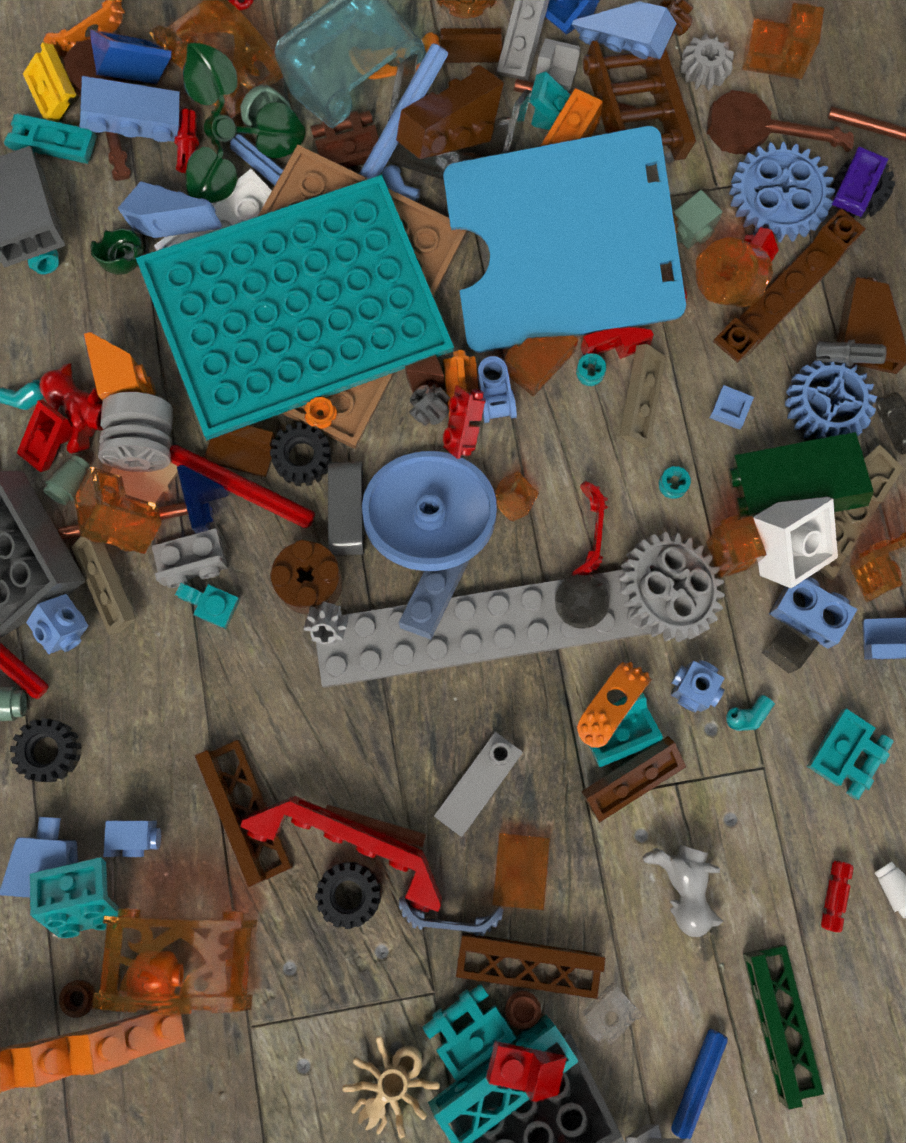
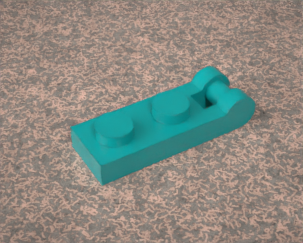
[4,114,97,164]

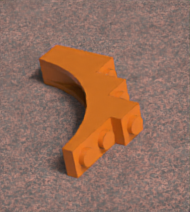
[0,1005,186,1093]

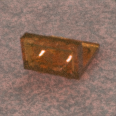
[850,532,906,602]

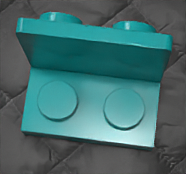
[30,857,126,938]

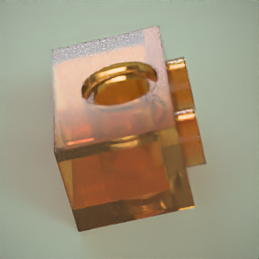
[706,515,767,579]

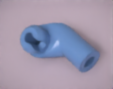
[381,164,420,203]

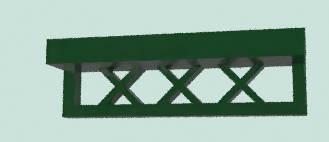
[742,944,824,1110]

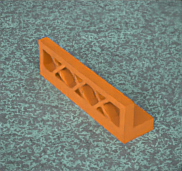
[540,88,603,146]

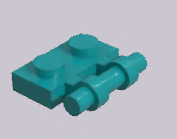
[807,708,894,800]
[422,984,516,1082]

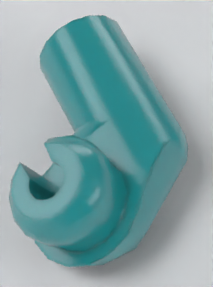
[0,380,44,410]
[726,695,775,731]

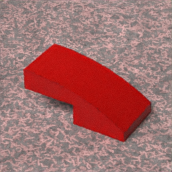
[581,327,654,359]

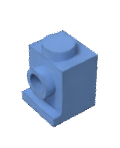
[103,821,161,857]

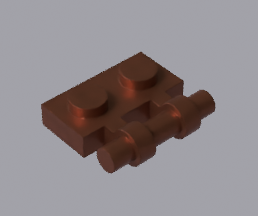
[310,110,379,168]

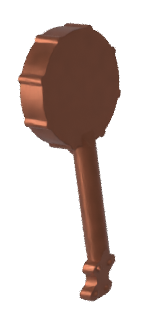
[63,40,131,181]
[707,90,854,155]

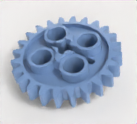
[729,142,835,242]

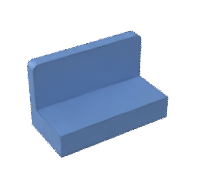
[862,618,906,660]

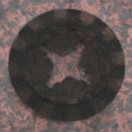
[555,574,610,629]

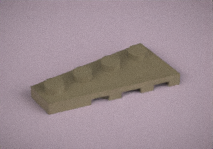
[820,445,903,581]

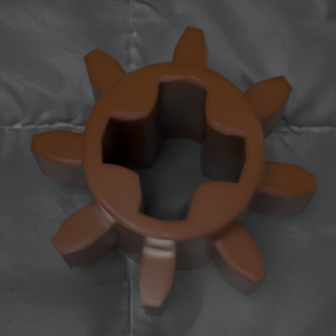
[658,0,693,39]

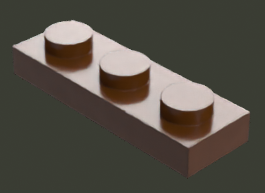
[581,736,686,823]

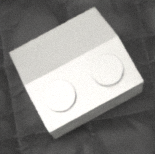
[753,497,838,588]

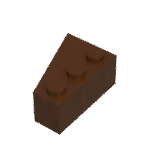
[396,65,504,159]

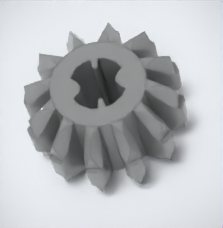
[680,33,734,91]

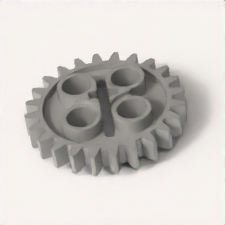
[619,532,725,642]

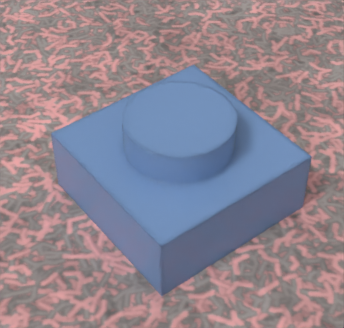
[709,385,754,430]

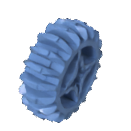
[785,360,877,439]

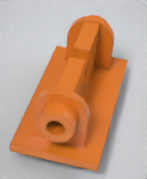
[443,350,479,416]

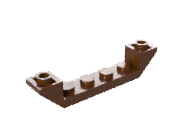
[713,208,866,363]

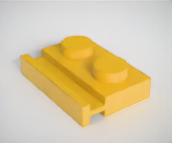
[23,42,76,122]

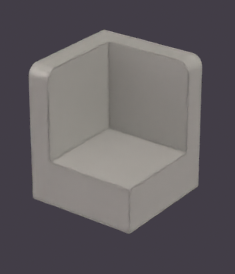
[535,38,581,91]

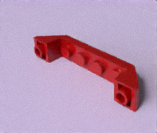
[240,796,442,912]

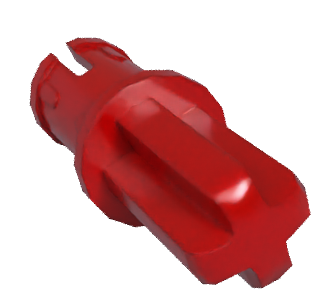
[174,108,199,174]

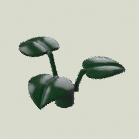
[183,43,306,203]

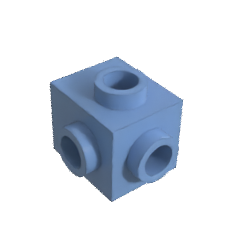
[26,594,89,654]
[671,660,725,712]

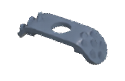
[399,895,504,936]

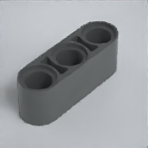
[328,461,364,556]

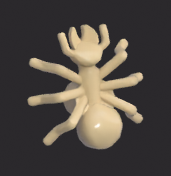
[342,1036,440,1138]

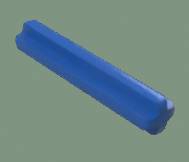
[671,1029,728,1139]

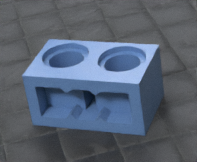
[769,576,857,649]

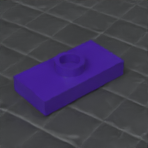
[831,147,888,217]

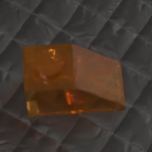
[505,335,578,397]

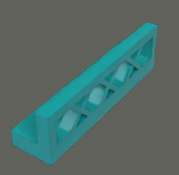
[428,1014,579,1143]

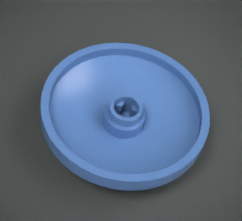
[362,451,497,571]

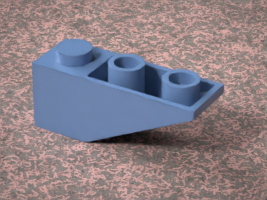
[572,1,677,59]
[118,181,222,238]

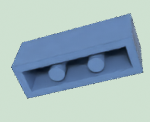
[80,76,179,142]

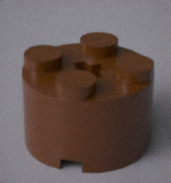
[270,540,343,614]

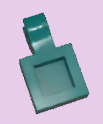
[175,583,240,630]

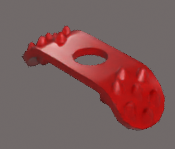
[572,481,608,578]

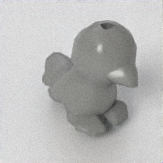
[643,845,724,937]

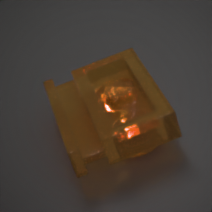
[492,833,550,911]

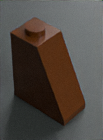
[837,277,906,374]

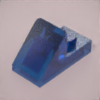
[177,465,229,534]

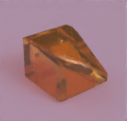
[494,471,539,522]

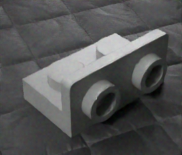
[152,528,228,588]

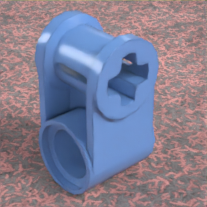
[478,356,517,423]

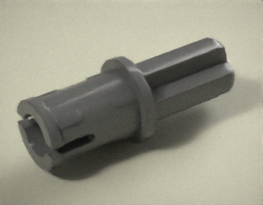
[816,340,887,366]

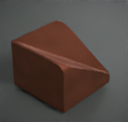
[405,355,444,393]

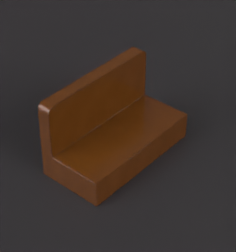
[440,28,502,63]
[204,425,277,477]

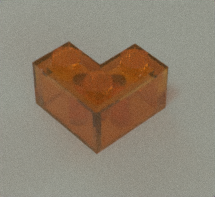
[742,3,824,79]
[74,466,162,554]

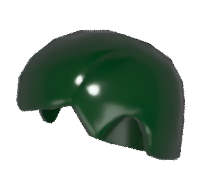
[91,228,144,275]

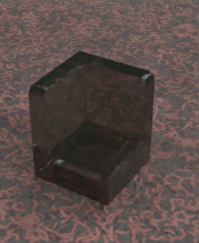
[762,625,819,674]

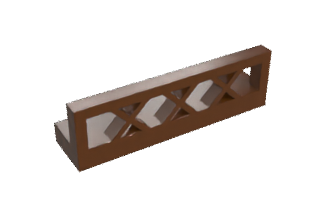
[195,740,293,887]
[456,932,606,999]

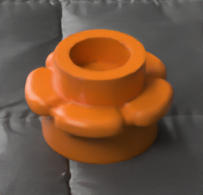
[304,397,337,429]

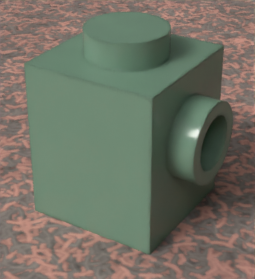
[673,190,723,250]

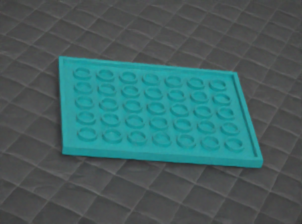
[136,175,454,441]

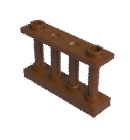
[583,40,696,161]

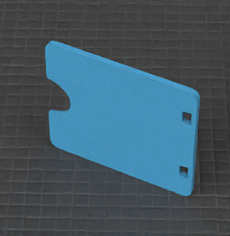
[443,126,686,353]

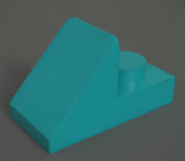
[529,71,570,130]

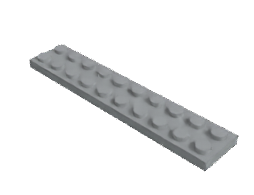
[316,569,652,688]

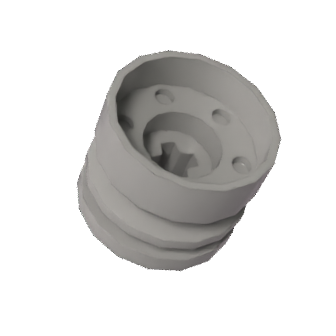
[98,392,173,472]

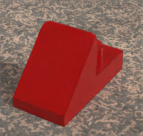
[17,399,72,472]
[486,1041,567,1102]

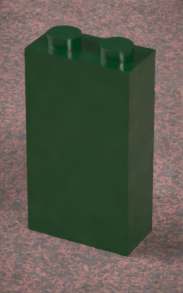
[728,432,874,528]

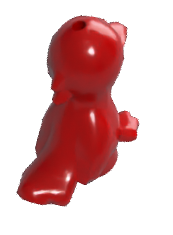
[40,363,104,453]

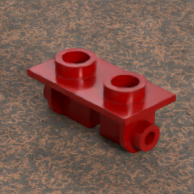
[443,385,486,459]

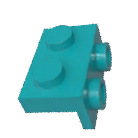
[588,692,663,768]

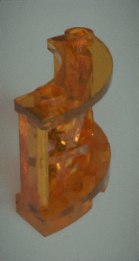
[149,0,288,119]
[92,908,257,1014]

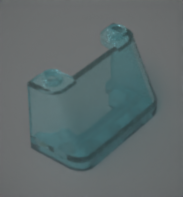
[275,0,426,129]

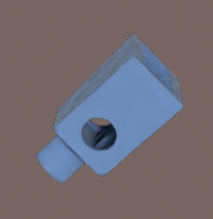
[0,817,78,898]

